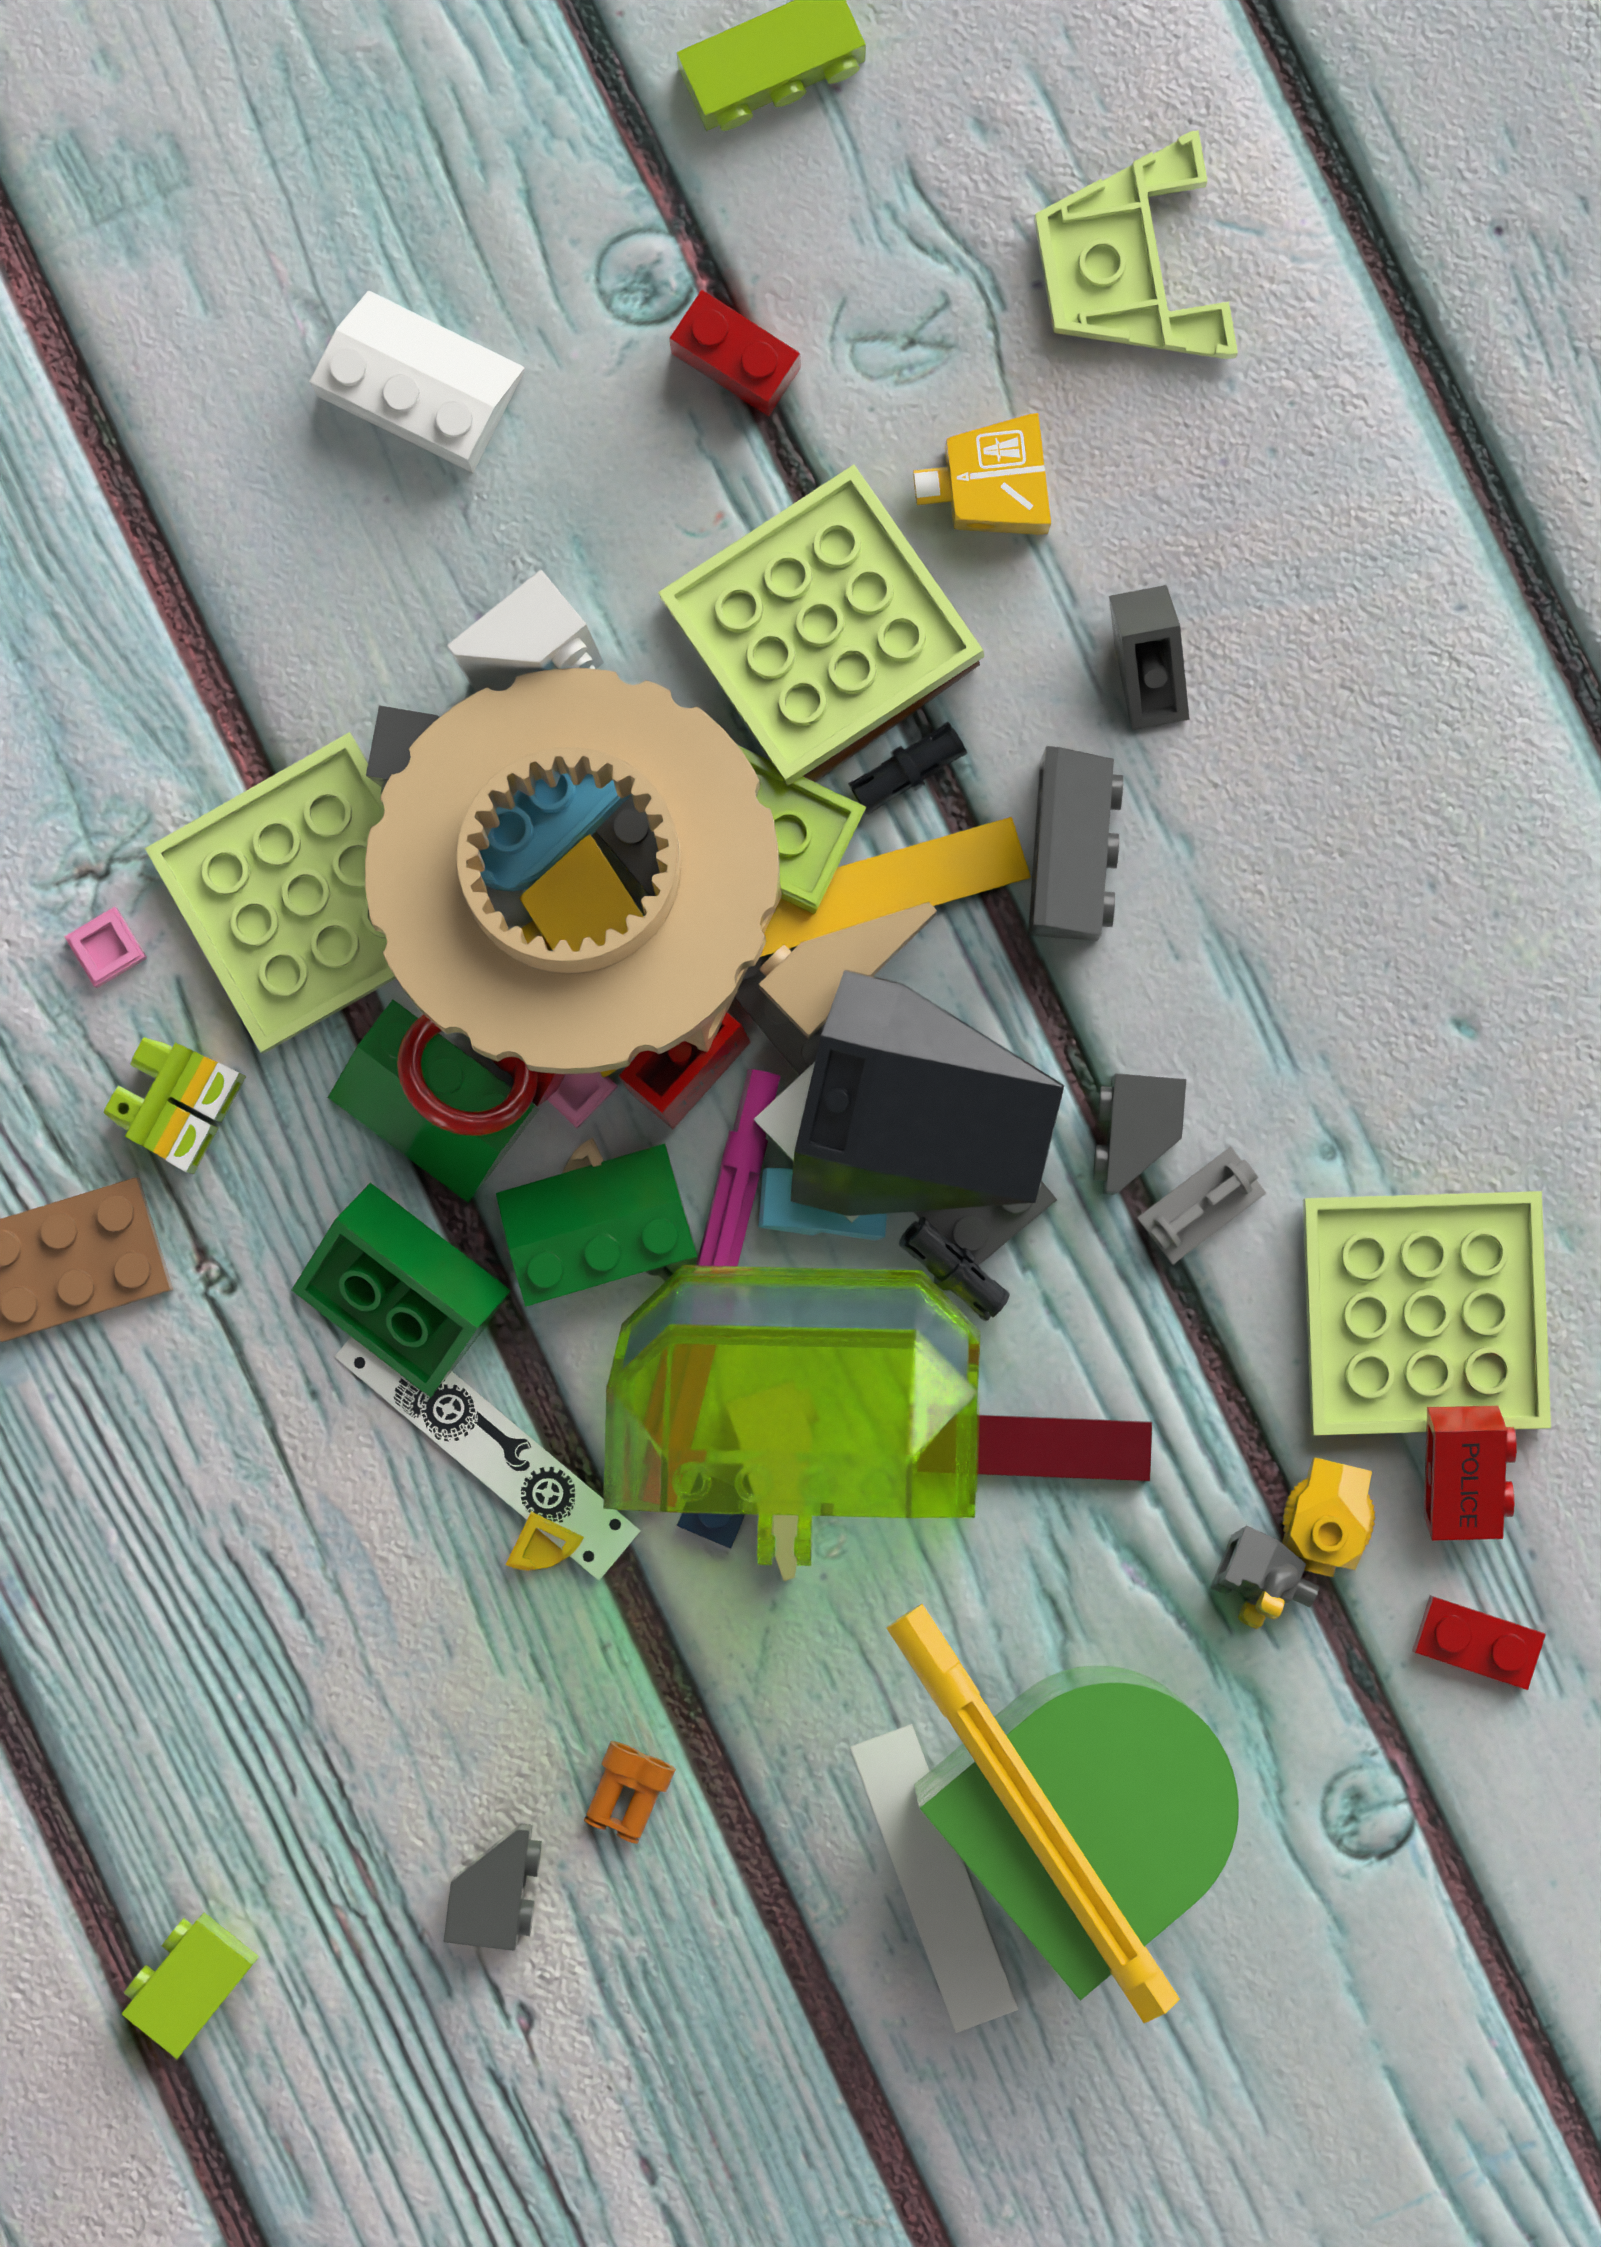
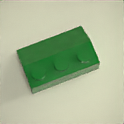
[327,999,540,1203]
[496,1143,698,1307]
[291,1182,511,1398]

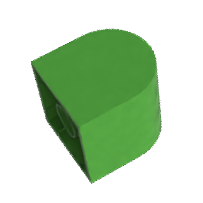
[914,1665,1239,2001]

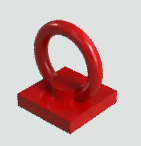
[397,1014,566,1136]

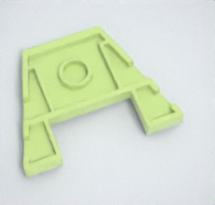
[1034,130,1238,359]

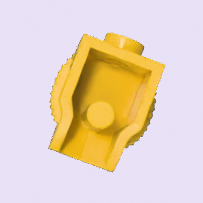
[1282,1457,1376,1577]

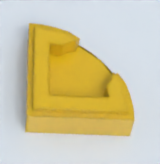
[505,1511,584,1571]

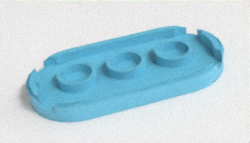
[479,774,632,891]

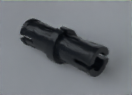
[848,721,967,815]
[899,1217,1010,1321]

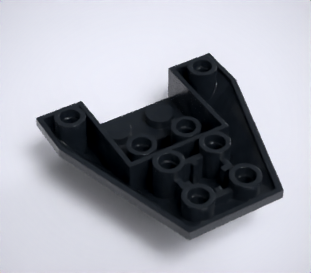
[791,970,1065,1216]

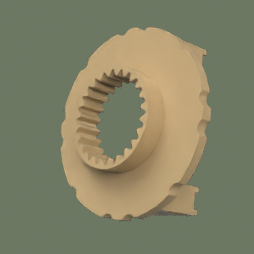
[365,668,782,1074]

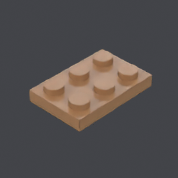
[0,1177,173,1342]

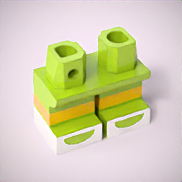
[103,1037,246,1174]

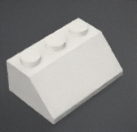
[309,291,525,473]
[447,570,604,692]

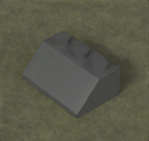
[1028,746,1123,941]

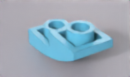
[758,1168,887,1241]

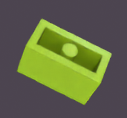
[122,1912,259,2059]

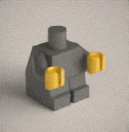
[1210,1525,1319,1629]

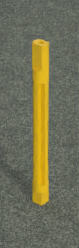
[886,1604,1180,2024]

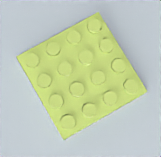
[658,464,985,786]
[145,732,396,1054]
[1303,1191,1551,1435]

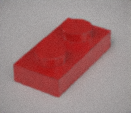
[1412,1595,1546,1690]

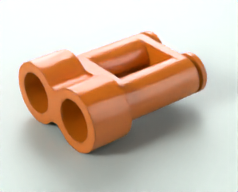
[584,1741,676,1844]

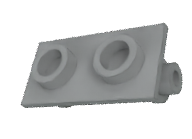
[1137,1146,1266,1264]

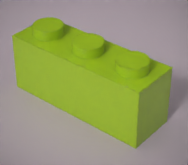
[676,0,866,131]

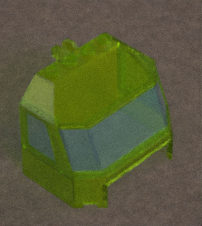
[603,1265,982,1566]

